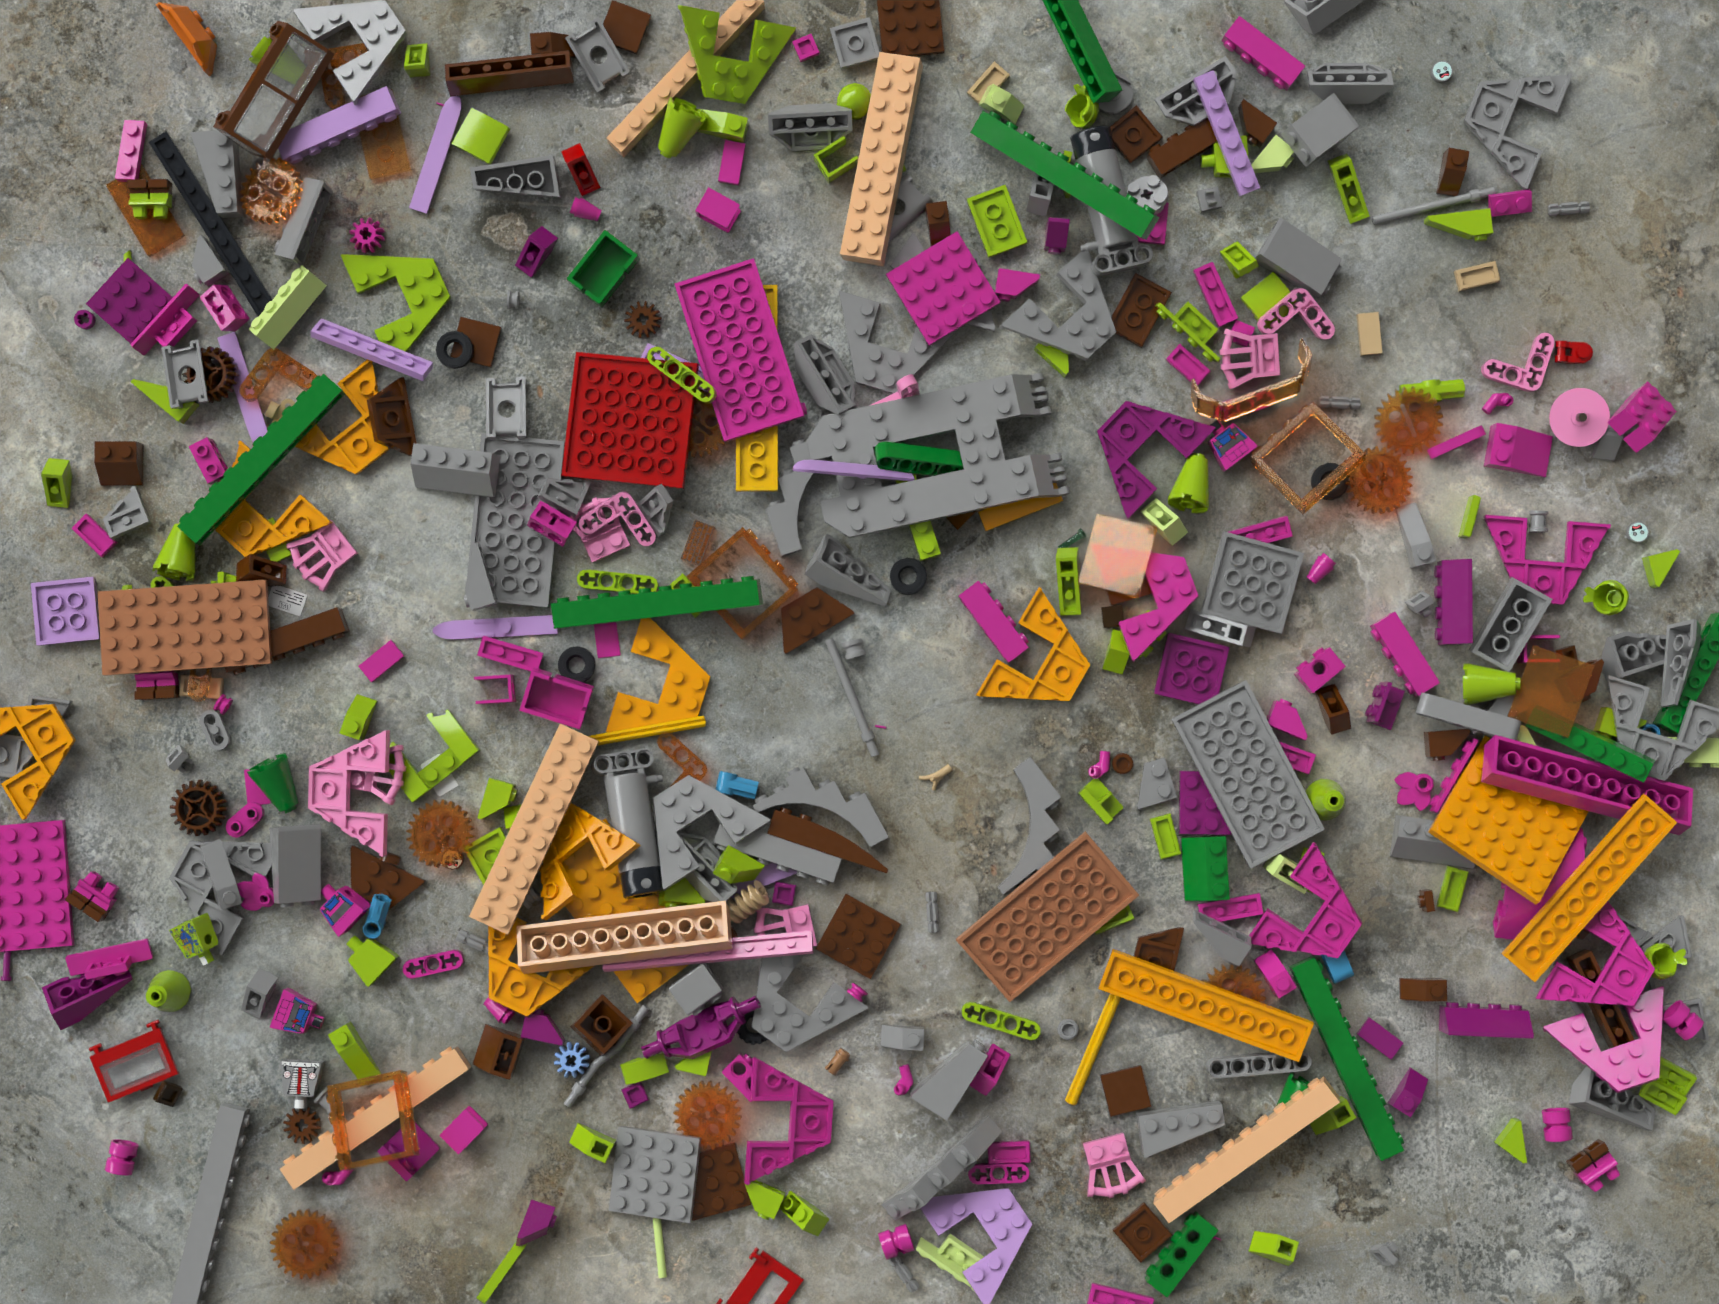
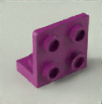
[1365,682,1405,730]
[377,1119,440,1182]

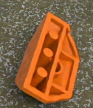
[155,2,217,76]

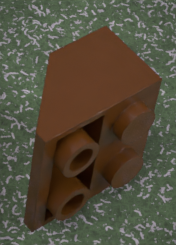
[473,1024,525,1080]

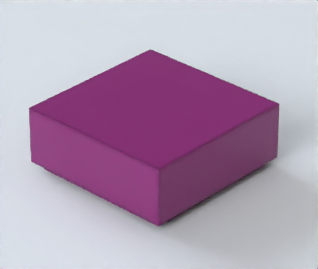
[772,881,796,906]
[621,1082,649,1109]

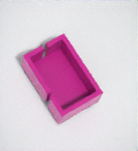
[1607,381,1677,453]
[519,667,594,729]

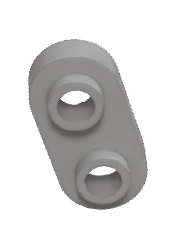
[200,710,231,750]

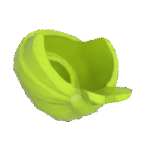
[836,83,871,120]
[1065,84,1099,129]
[1583,580,1629,616]
[1644,943,1687,980]

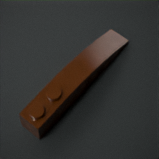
[767,807,888,873]

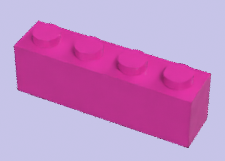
[1221,16,1305,91]
[958,581,1029,663]
[1370,612,1440,696]

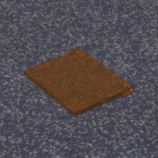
[1078,514,1158,598]
[1507,645,1595,738]

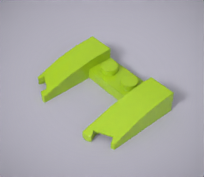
[389,709,481,803]

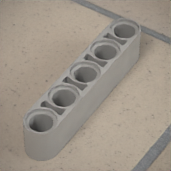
[1416,693,1522,740]
[1206,1051,1312,1078]

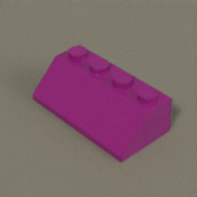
[1434,559,1473,645]
[1439,1002,1534,1039]

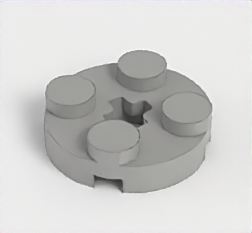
[1098,72,1133,115]
[1127,175,1168,215]

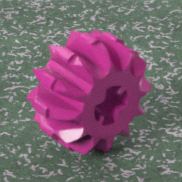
[349,218,385,254]

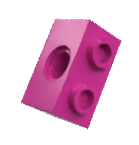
[1294,647,1346,693]

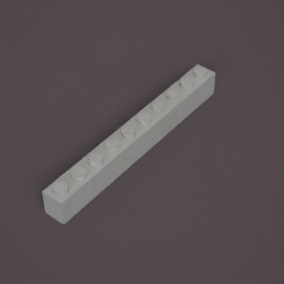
[170,1102,251,1304]

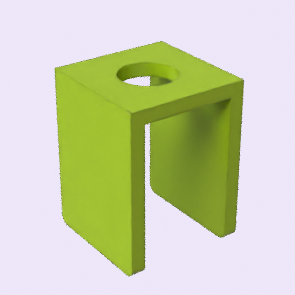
[814,136,858,183]

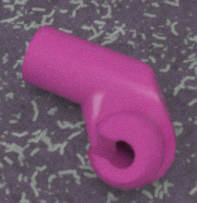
[1481,393,1514,415]
[1088,751,1110,779]
[894,1064,913,1096]
[322,1163,354,1185]

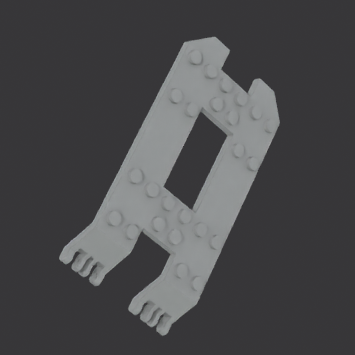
[807,373,1070,538]

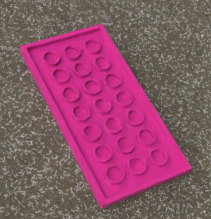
[675,258,805,442]

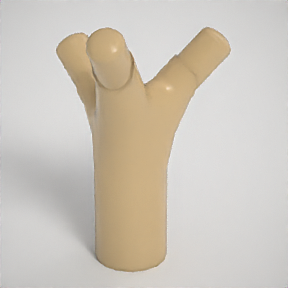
[919,764,953,791]

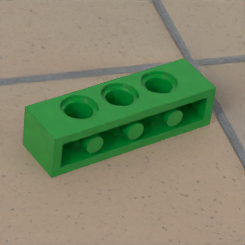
[1145,1211,1219,1298]

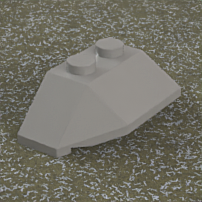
[1154,56,1237,126]
[1307,63,1394,104]
[768,103,852,151]
[794,334,855,414]
[677,832,737,902]

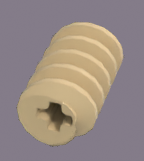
[728,880,769,924]

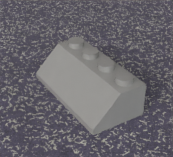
[1284,0,1364,35]
[274,177,333,267]
[411,443,501,497]
[1469,577,1552,672]
[1390,815,1475,869]

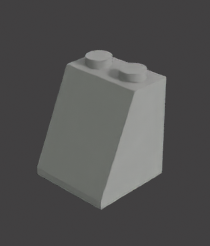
[1281,93,1359,167]

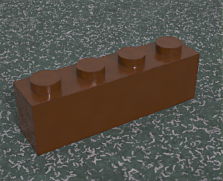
[1146,118,1218,179]

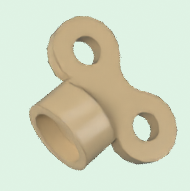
[264,398,295,422]

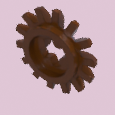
[624,301,662,338]
[283,1107,321,1144]

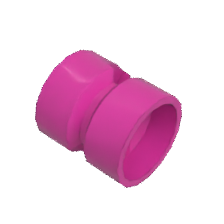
[1662,1000,1704,1041]
[1542,1107,1573,1142]
[105,1139,139,1176]
[878,1224,915,1260]

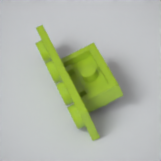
[1155,301,1221,362]

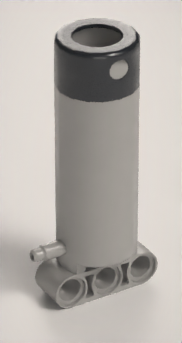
[1070,125,1153,276]
[591,749,664,899]

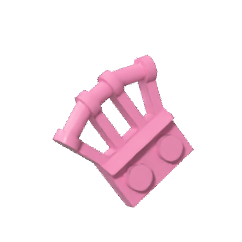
[1220,329,1280,389]
[569,495,631,563]
[286,520,358,592]
[350,745,406,805]
[753,904,817,946]
[1083,1132,1146,1198]

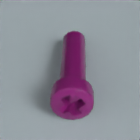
[1,951,12,981]

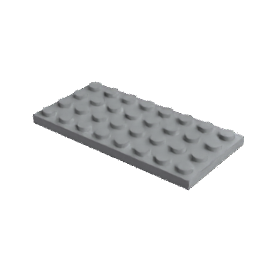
[465,434,565,608]
[1171,680,1325,868]

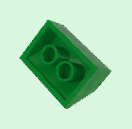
[1181,835,1230,901]

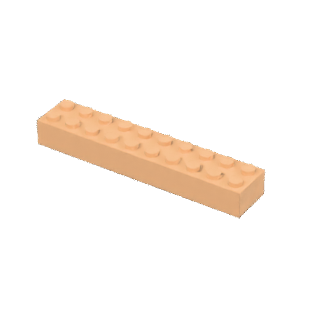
[840,52,923,266]
[469,724,600,935]
[517,901,733,974]

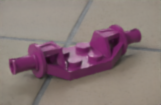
[641,995,761,1059]

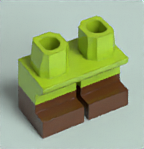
[127,179,173,219]

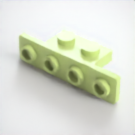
[916,1234,984,1291]

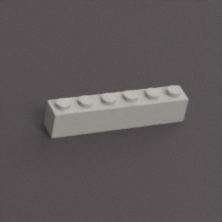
[714,824,841,886]

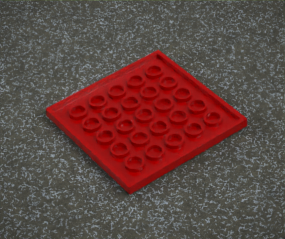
[561,352,699,489]

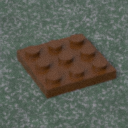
[877,0,944,56]
[816,893,901,979]
[692,1142,751,1221]

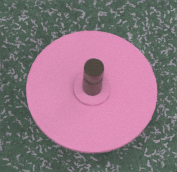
[1549,388,1610,447]

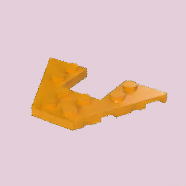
[295,359,390,475]
[216,441,333,557]
[976,587,1090,701]
[606,618,711,732]
[0,704,76,820]
[541,803,641,921]
[488,918,596,1017]

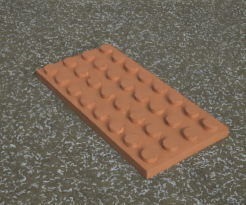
[98,580,272,676]
[956,831,1139,1002]

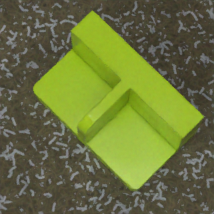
[1078,778,1123,825]

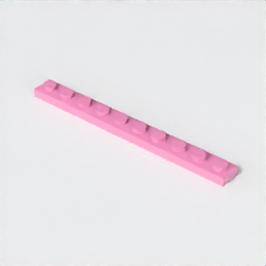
[603,931,813,972]

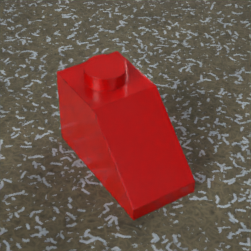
[561,143,601,196]

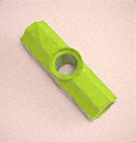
[1398,379,1465,403]

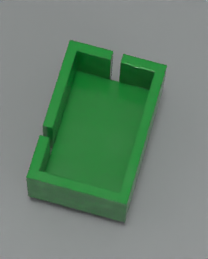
[566,230,640,308]

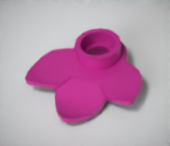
[1394,772,1434,811]
[237,872,274,911]

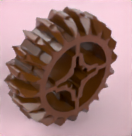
[182,346,240,403]
[170,780,228,836]

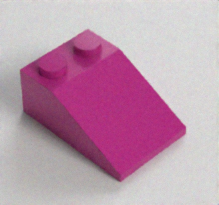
[1483,423,1553,478]

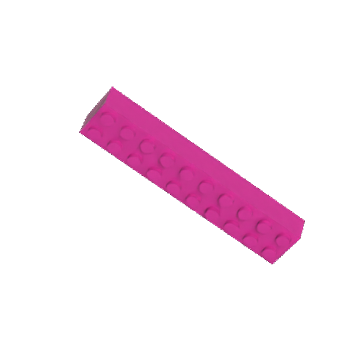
[1481,735,1693,835]

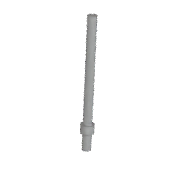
[1372,187,1496,224]
[825,638,879,757]

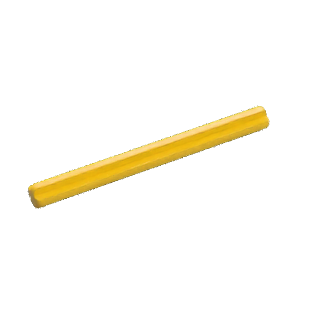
[589,716,706,746]
[1065,994,1121,1105]

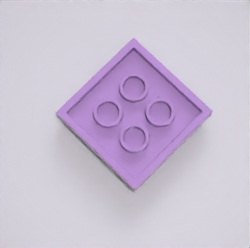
[31,577,100,646]

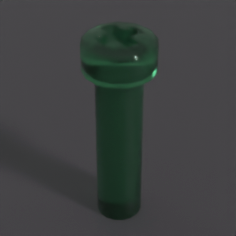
[1058,528,1086,548]

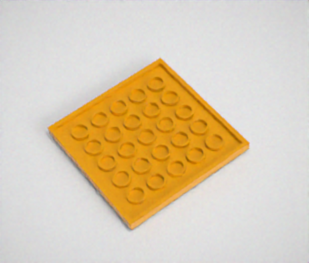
[1428,735,1589,905]

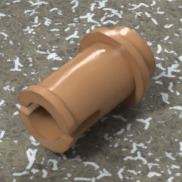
[825,1048,850,1076]

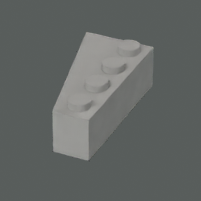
[190,130,243,218]
[470,155,562,199]
[1136,1101,1225,1158]

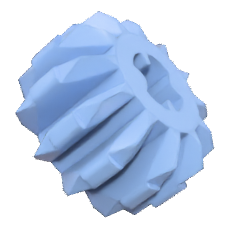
[554,1042,590,1078]

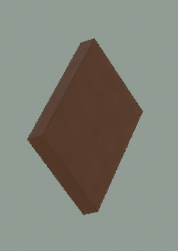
[1111,273,1172,348]

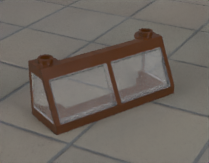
[213,21,335,160]

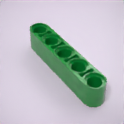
[875,442,963,476]

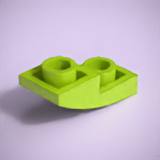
[620,1052,669,1085]

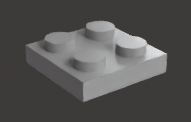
[830,17,879,70]

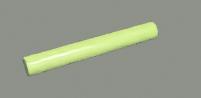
[653,1218,667,1278]

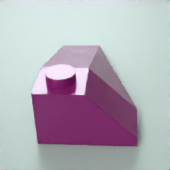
[42,970,133,1030]

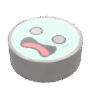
[1430,61,1453,83]
[1626,522,1649,543]

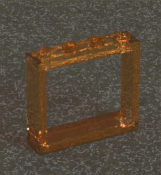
[1251,402,1366,515]
[686,527,799,640]
[326,1070,420,1171]

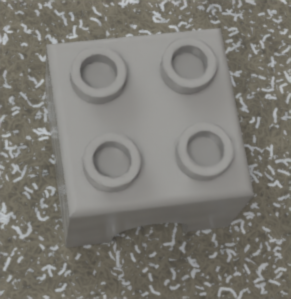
[669,963,724,1016]

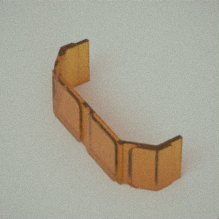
[1191,338,1312,422]

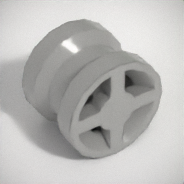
[842,638,866,660]
[523,885,542,909]

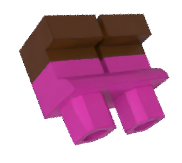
[135,671,180,700]
[65,871,119,922]
[1566,1139,1620,1192]

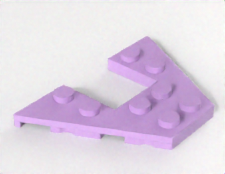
[920,1188,1032,1304]

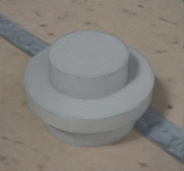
[1057,1019,1079,1040]

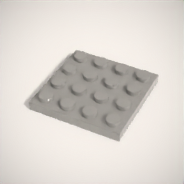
[1201,531,1304,634]
[609,1126,702,1223]

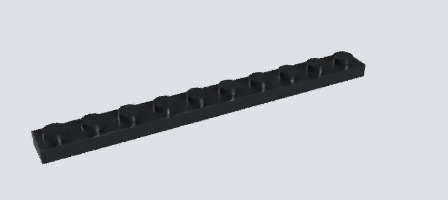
[149,131,273,317]

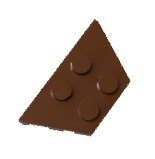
[367,377,417,457]
[781,587,855,654]
[351,845,426,910]
[1133,927,1184,971]

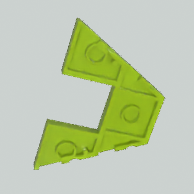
[678,5,796,104]
[340,254,451,352]

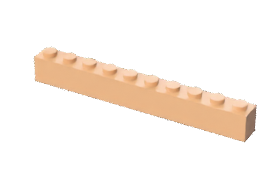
[606,0,765,158]
[280,1046,472,1190]
[1153,1076,1340,1223]

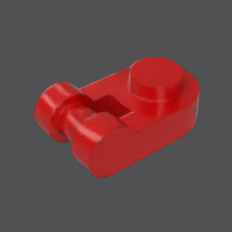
[1555,341,1593,364]

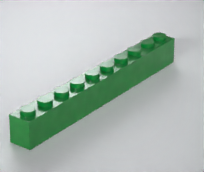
[970,110,1160,240]
[177,374,345,546]
[551,576,763,629]
[1288,956,1404,1161]

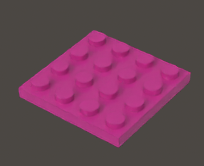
[886,231,1000,346]

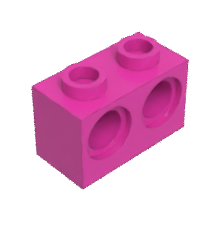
[200,284,249,332]
[188,437,228,485]
[527,500,577,547]
[722,1052,753,1102]

